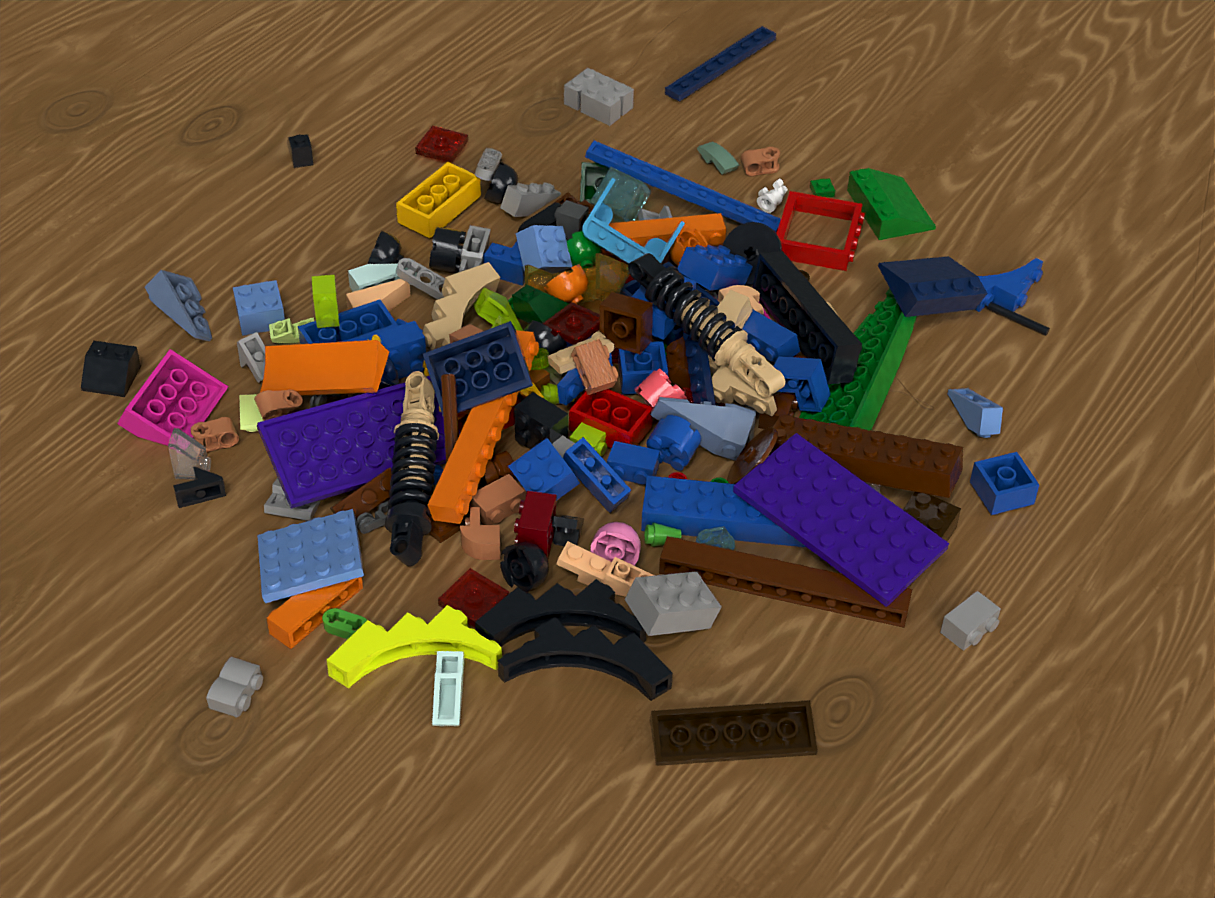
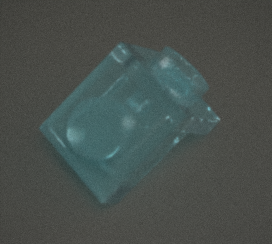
[696,526,735,550]

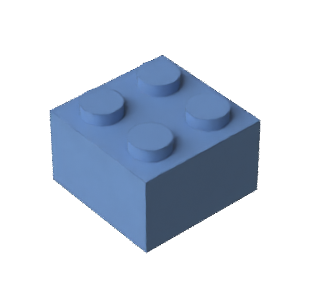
[516,225,572,275]
[233,280,285,336]

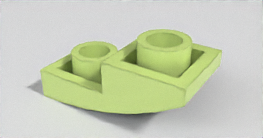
[269,317,315,343]
[239,394,264,432]

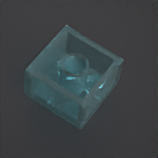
[590,167,652,222]

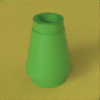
[644,523,682,547]

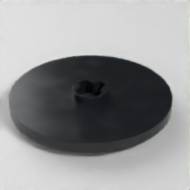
[722,222,782,286]

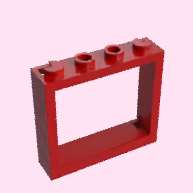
[776,191,865,271]

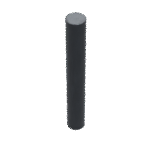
[987,302,1050,336]

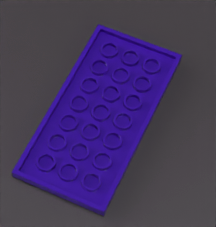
[257,376,461,509]
[733,433,949,607]

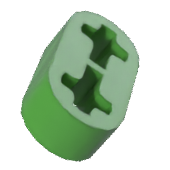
[322,608,367,639]

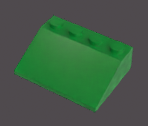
[847,168,936,240]

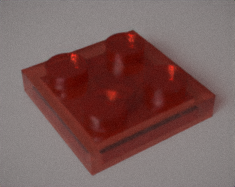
[415,126,468,163]
[542,302,600,345]
[438,568,509,628]

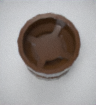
[479,451,517,488]

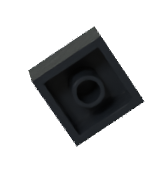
[514,392,568,450]

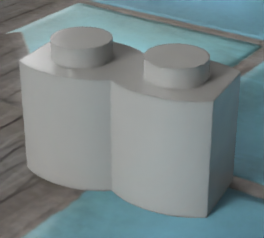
[206,657,263,718]

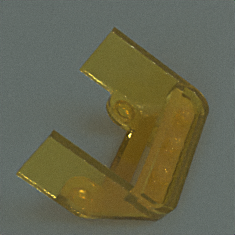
[525,253,630,304]

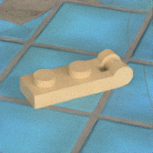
[548,332,614,374]

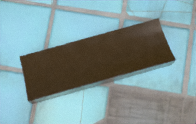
[650,700,818,766]

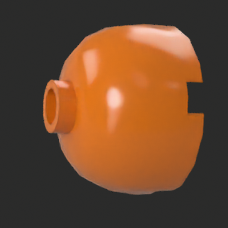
[669,226,708,266]
[544,264,588,306]

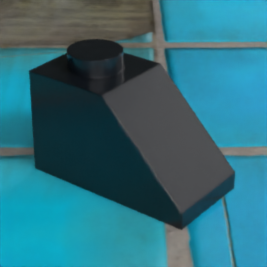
[287,134,314,168]

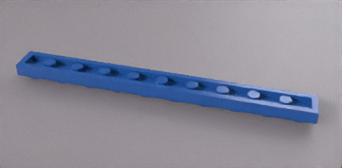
[585,141,781,232]

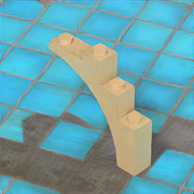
[422,262,500,351]
[708,290,777,416]

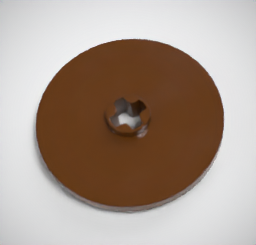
[727,427,778,484]

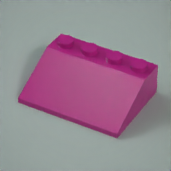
[117,349,228,451]

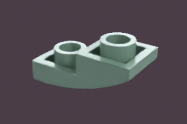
[697,142,739,174]

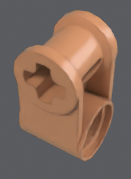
[740,147,780,176]
[254,389,303,421]
[191,417,239,454]

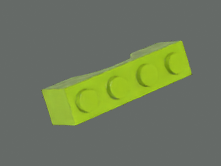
[473,287,523,331]

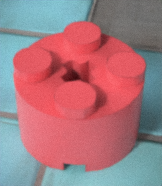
[634,368,687,408]

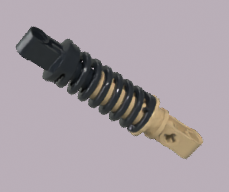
[628,253,785,398]
[385,371,439,566]

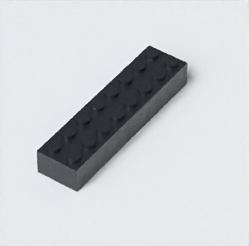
[752,251,862,385]

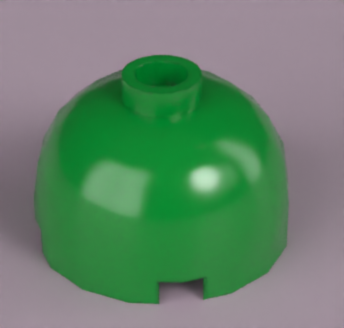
[566,231,602,271]

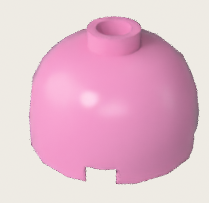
[590,522,641,566]

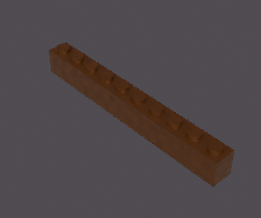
[659,536,912,628]

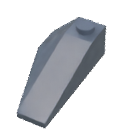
[145,270,212,341]
[651,397,755,461]

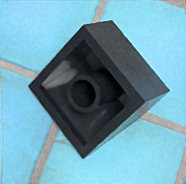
[81,340,141,397]

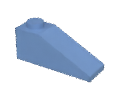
[948,388,1003,438]

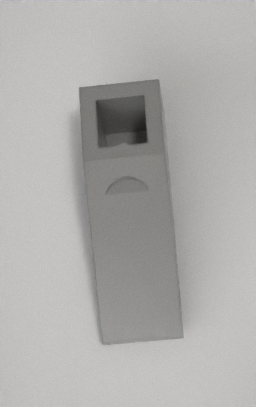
[500,182,561,217]

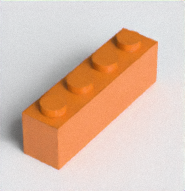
[267,577,363,649]

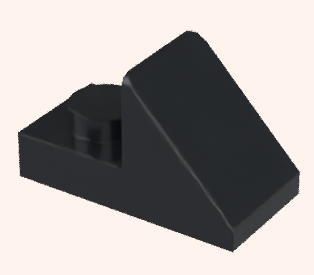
[173,467,226,508]
[552,515,584,546]

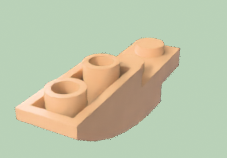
[556,541,655,597]

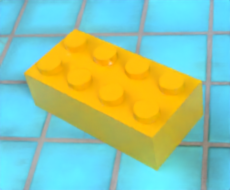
[396,162,481,238]

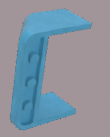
[582,178,685,264]

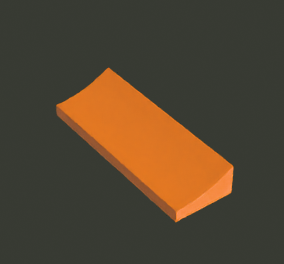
[260,340,389,395]

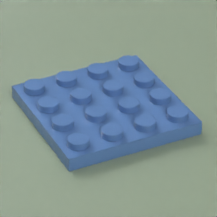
[257,509,364,603]

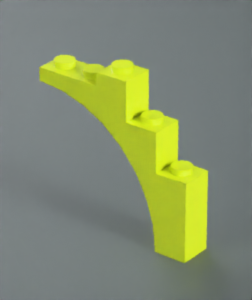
[327,605,502,688]

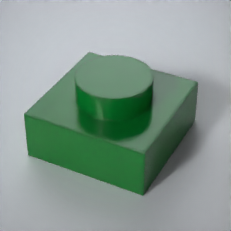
[810,178,835,198]

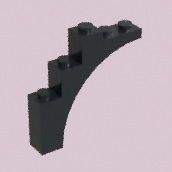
[475,579,646,647]
[498,617,673,701]

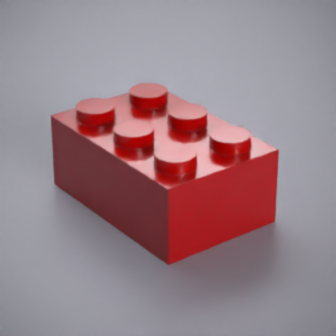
[569,389,653,448]

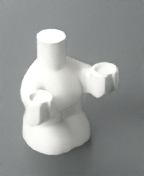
[757,179,787,213]

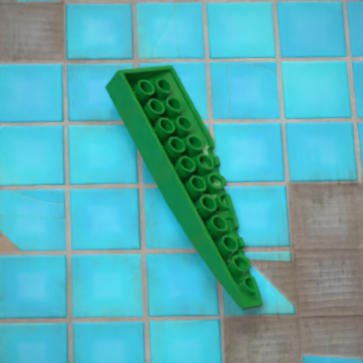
[799,288,917,430]

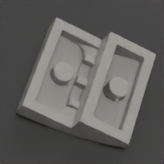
[264,477,321,521]

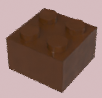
[600,292,653,354]

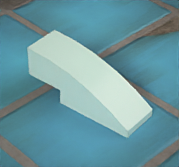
[432,651,464,726]

